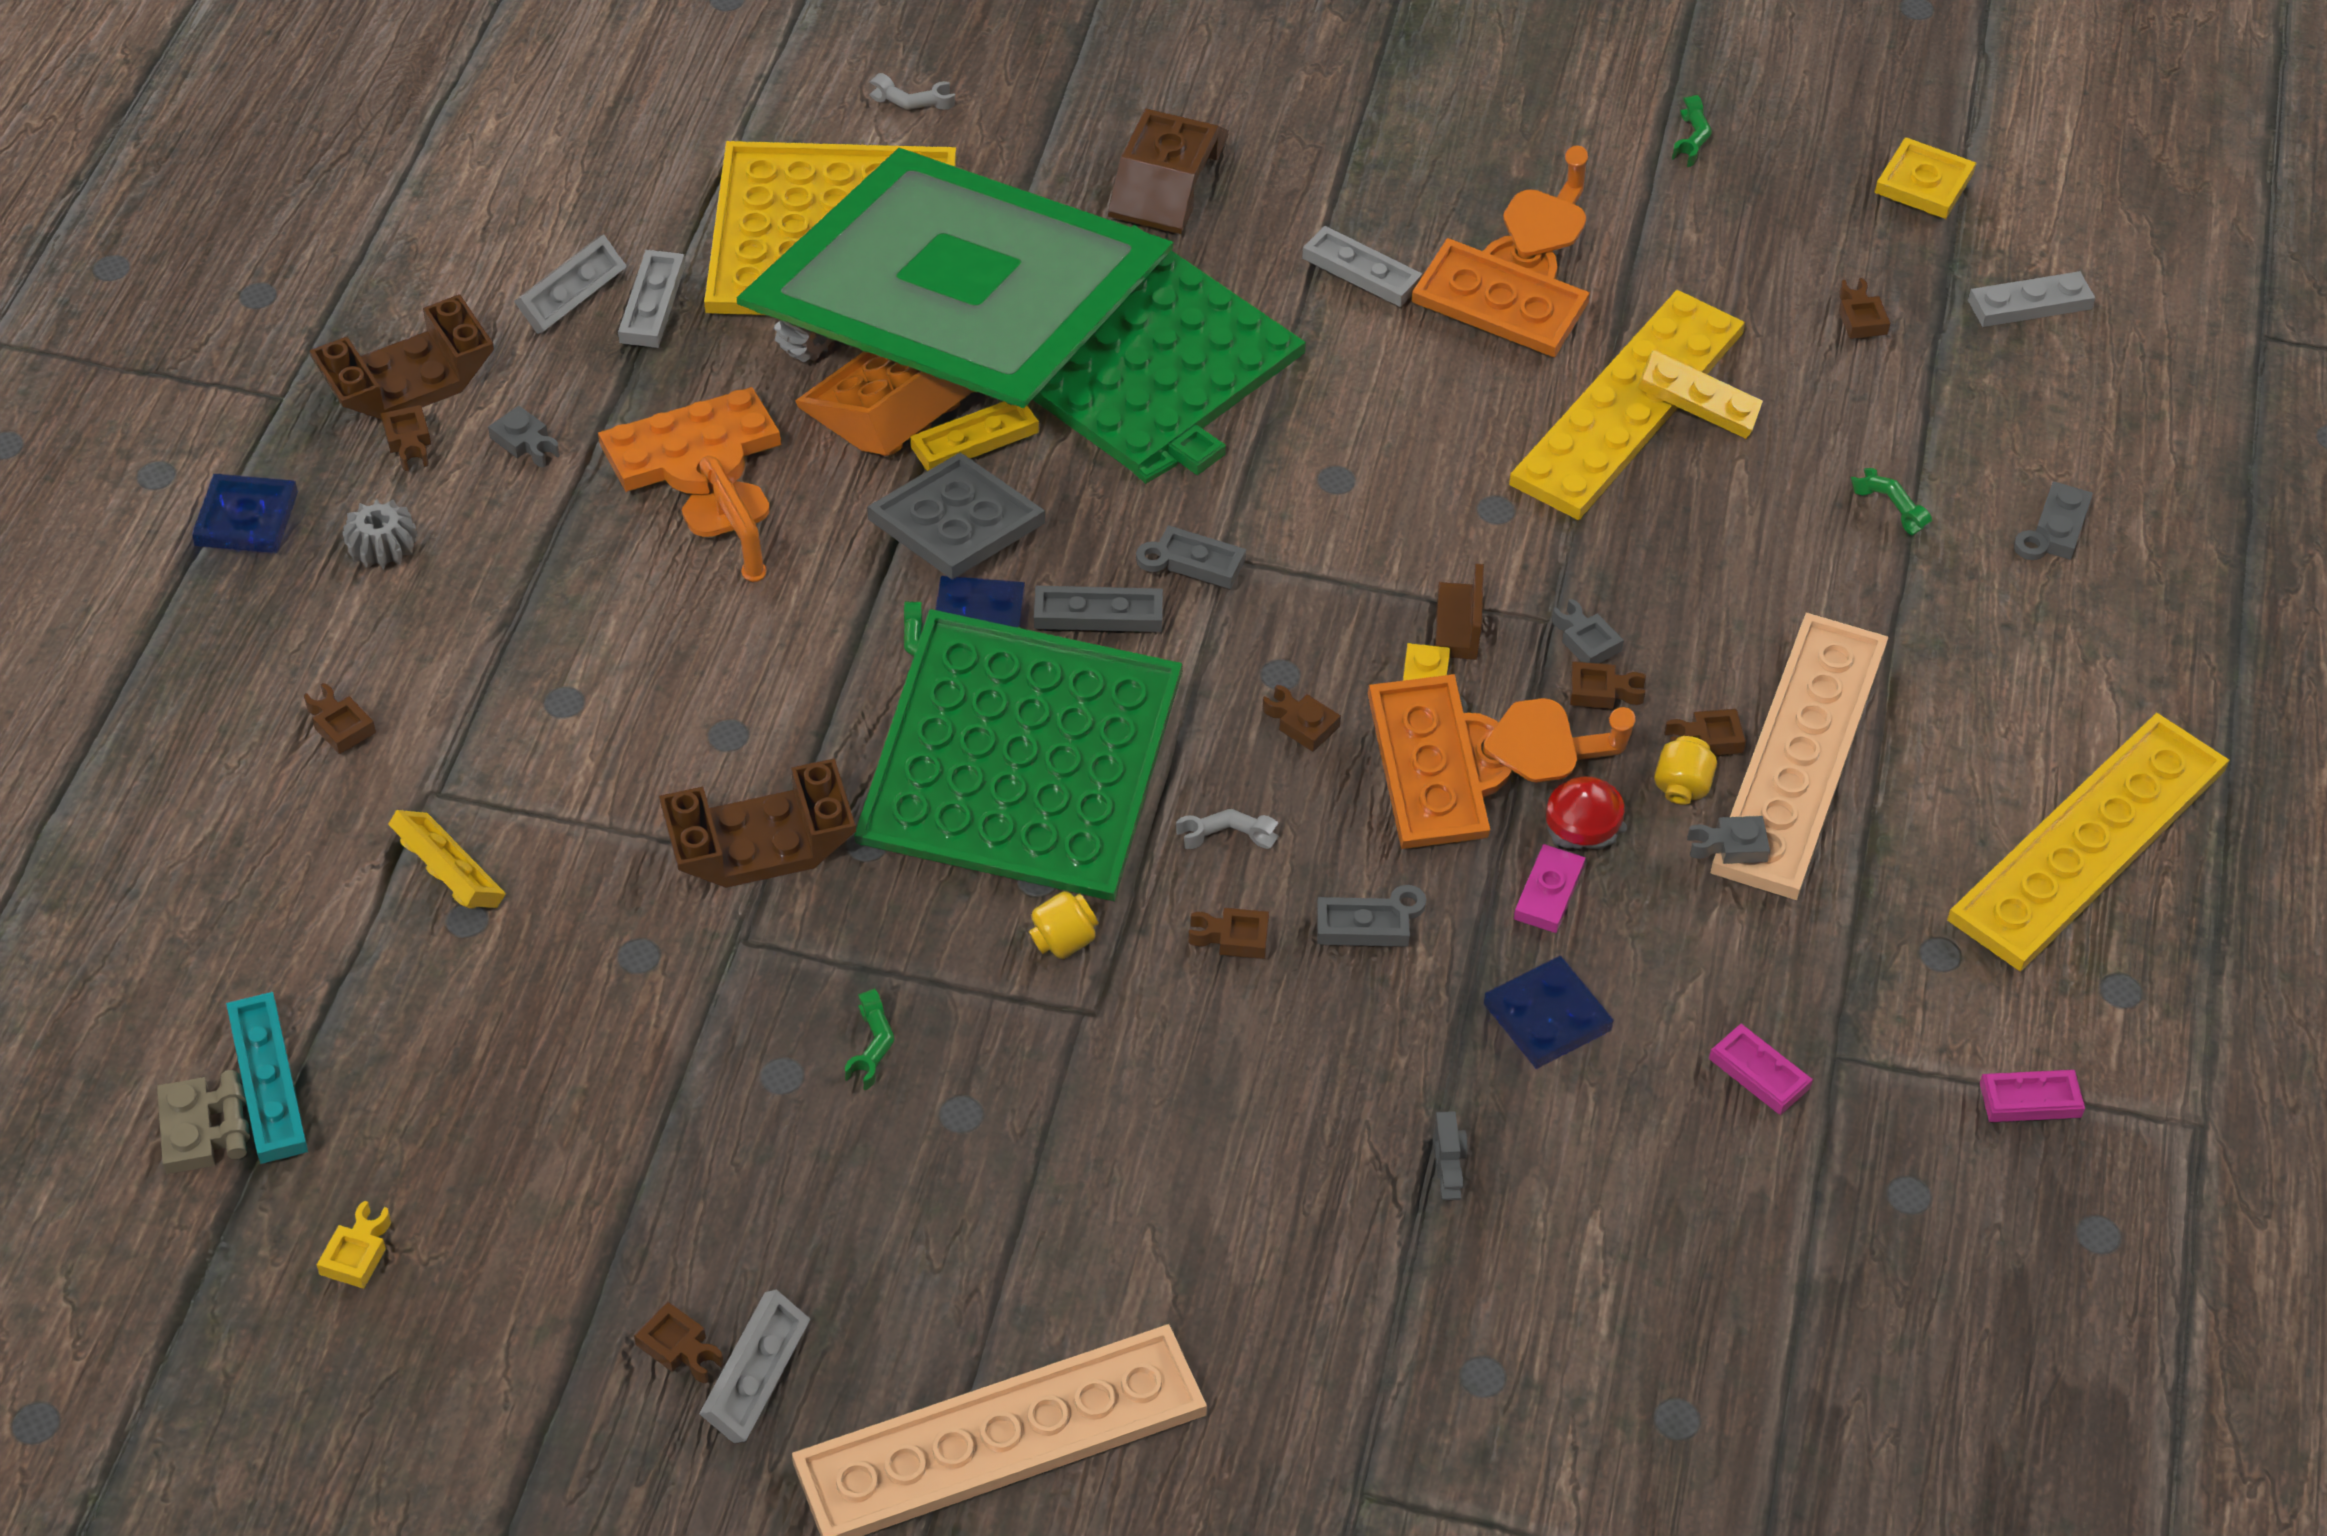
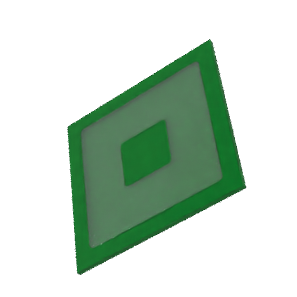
[737,148,1174,408]

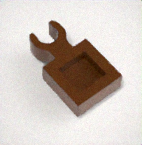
[1839,278,1891,339]
[380,405,431,471]
[1570,661,1646,709]
[304,683,376,754]
[1262,685,1341,752]
[1664,709,1746,755]
[1188,908,1269,959]
[634,1301,724,1383]

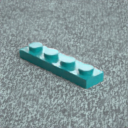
[226,992,308,1164]

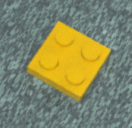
[1875,137,1976,219]

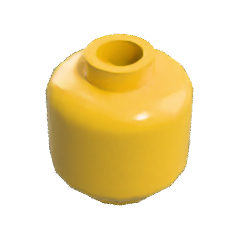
[1654,736,1717,805]
[1028,891,1099,959]

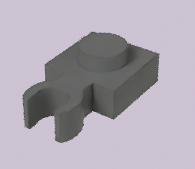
[488,405,560,467]
[1552,599,1624,664]
[1687,816,1770,864]
[1433,1111,1467,1200]

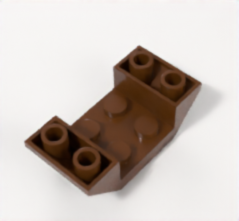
[1108,108,1229,234]
[309,294,494,419]
[659,758,856,888]

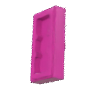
[1514,844,1586,933]
[1709,1024,1813,1115]
[1980,1070,2085,1122]

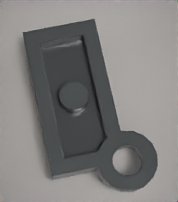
[2014,481,2093,560]
[1136,525,1246,589]
[1317,885,1426,946]

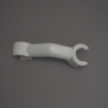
[869,73,955,110]
[1176,809,1279,849]

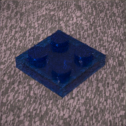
[191,473,298,553]
[935,576,1025,628]
[1483,955,1614,1069]

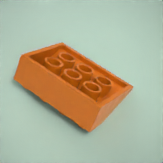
[795,352,974,456]

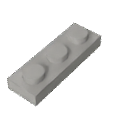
[1302,226,1423,307]
[514,234,627,334]
[618,250,685,348]
[1968,271,2095,327]
[699,1289,810,1443]

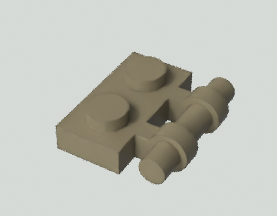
[157,1070,250,1174]

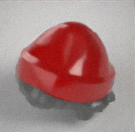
[1546,776,1627,850]

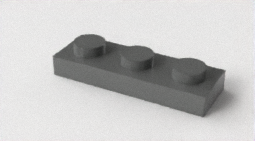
[1034,586,1163,632]

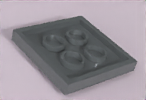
[867,452,1045,580]

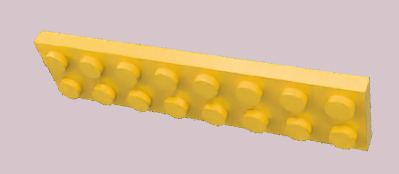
[1509,290,1745,520]
[1947,712,2229,972]

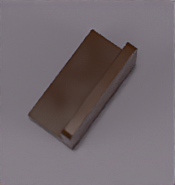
[1435,564,1484,660]

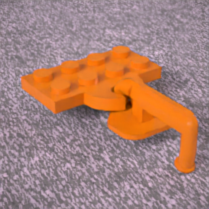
[1412,145,1590,358]
[598,387,782,582]
[1367,674,1636,849]

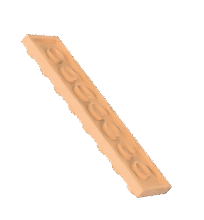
[1710,613,1888,900]
[792,1324,1207,1536]

